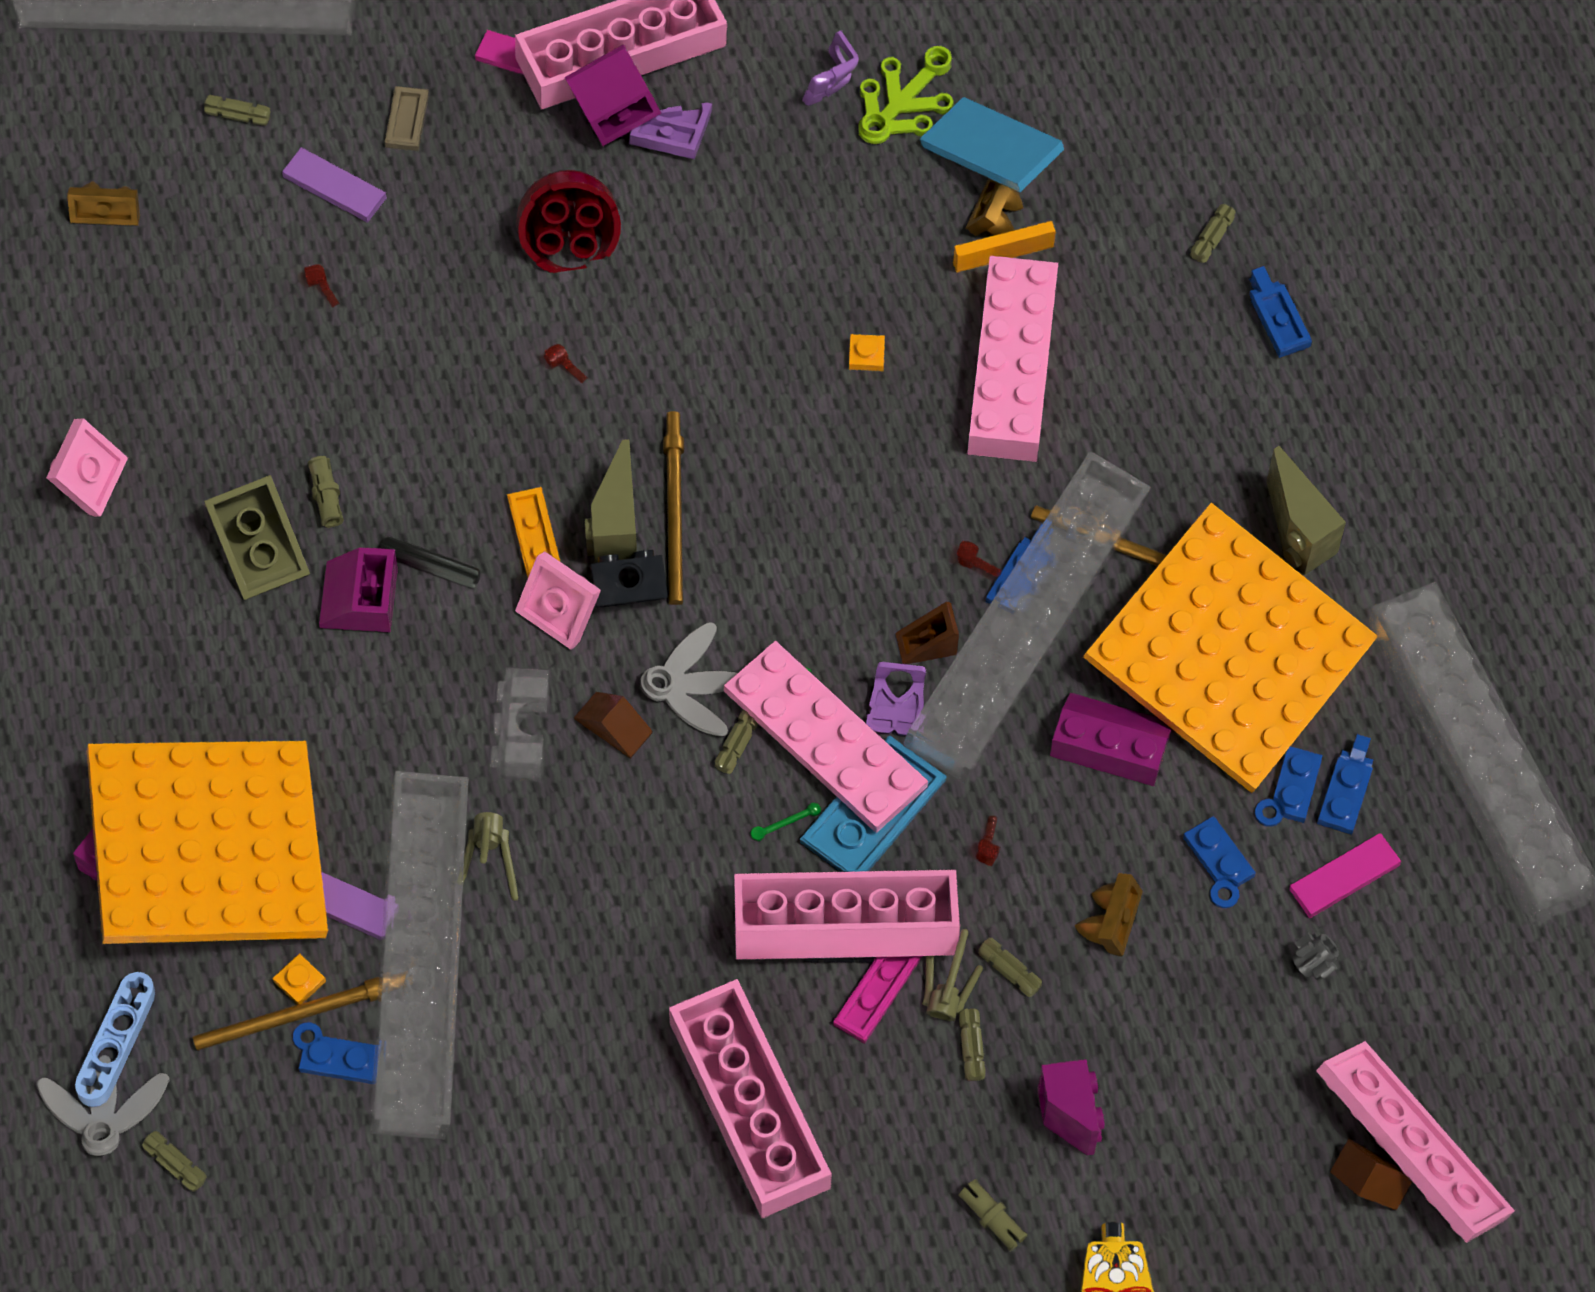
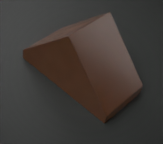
[895,601,959,664]
[574,692,653,759]
[1330,1139,1413,1210]

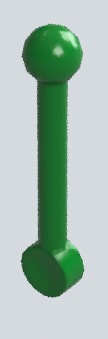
[751,802,821,841]

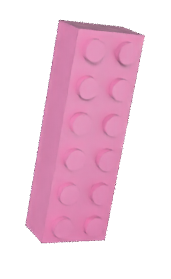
[515,0,727,110]
[967,256,1058,462]
[734,870,960,959]
[669,979,831,1218]

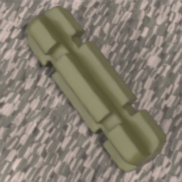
[204,95,271,126]
[1190,204,1236,263]
[715,710,758,774]
[978,938,1042,997]
[959,1008,986,1081]
[142,1131,207,1192]

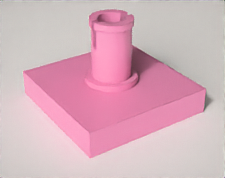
[46,419,128,517]
[515,551,601,650]

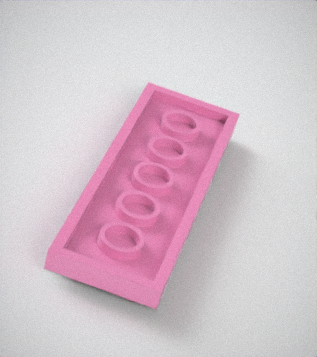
[724,640,928,833]
[1316,1041,1515,1243]

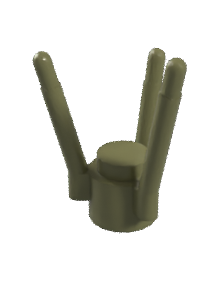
[455,812,519,901]
[922,929,983,1021]

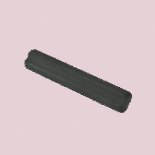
[380,536,481,588]

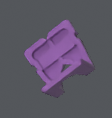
[802,30,859,106]
[866,662,926,738]

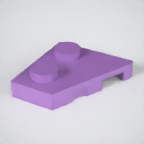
[630,103,712,159]

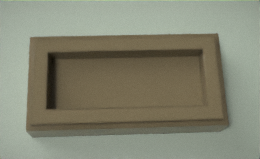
[385,86,429,151]

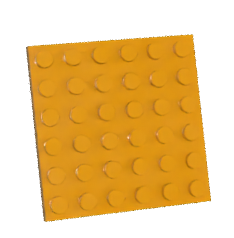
[1083,503,1378,793]
[87,741,328,944]

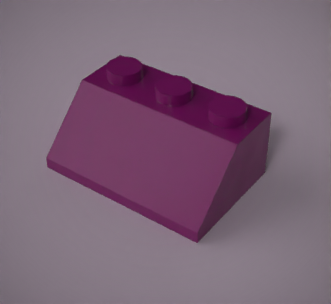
[1050,692,1172,786]

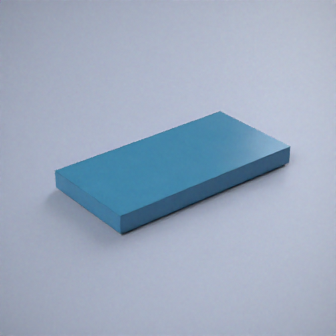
[920,97,1064,192]
[800,735,947,872]

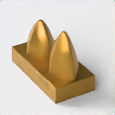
[966,178,1023,236]
[67,181,140,226]
[1075,873,1143,956]

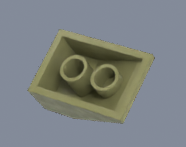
[585,439,637,563]
[1266,446,1346,575]
[204,475,310,600]

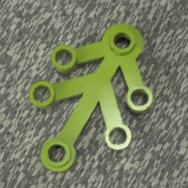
[858,46,953,144]

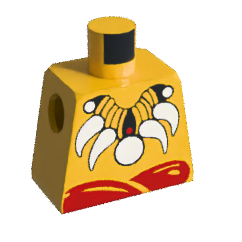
[1081,1222,1154,1292]

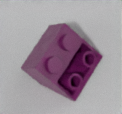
[564,44,661,146]
[319,547,398,632]
[1037,1059,1104,1155]

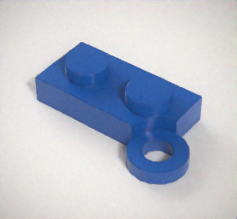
[1255,746,1323,827]
[1183,816,1256,908]
[293,1022,381,1084]

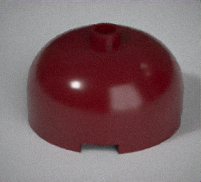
[517,170,621,273]

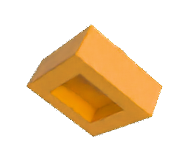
[849,334,885,371]
[273,954,326,1005]

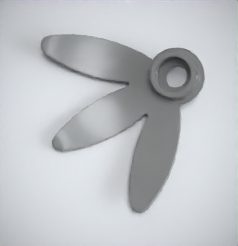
[640,622,738,736]
[36,1055,169,1156]

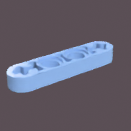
[75,972,155,1107]

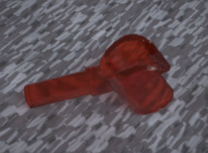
[304,264,340,308]
[544,344,588,383]
[957,541,1002,578]
[976,815,1001,866]

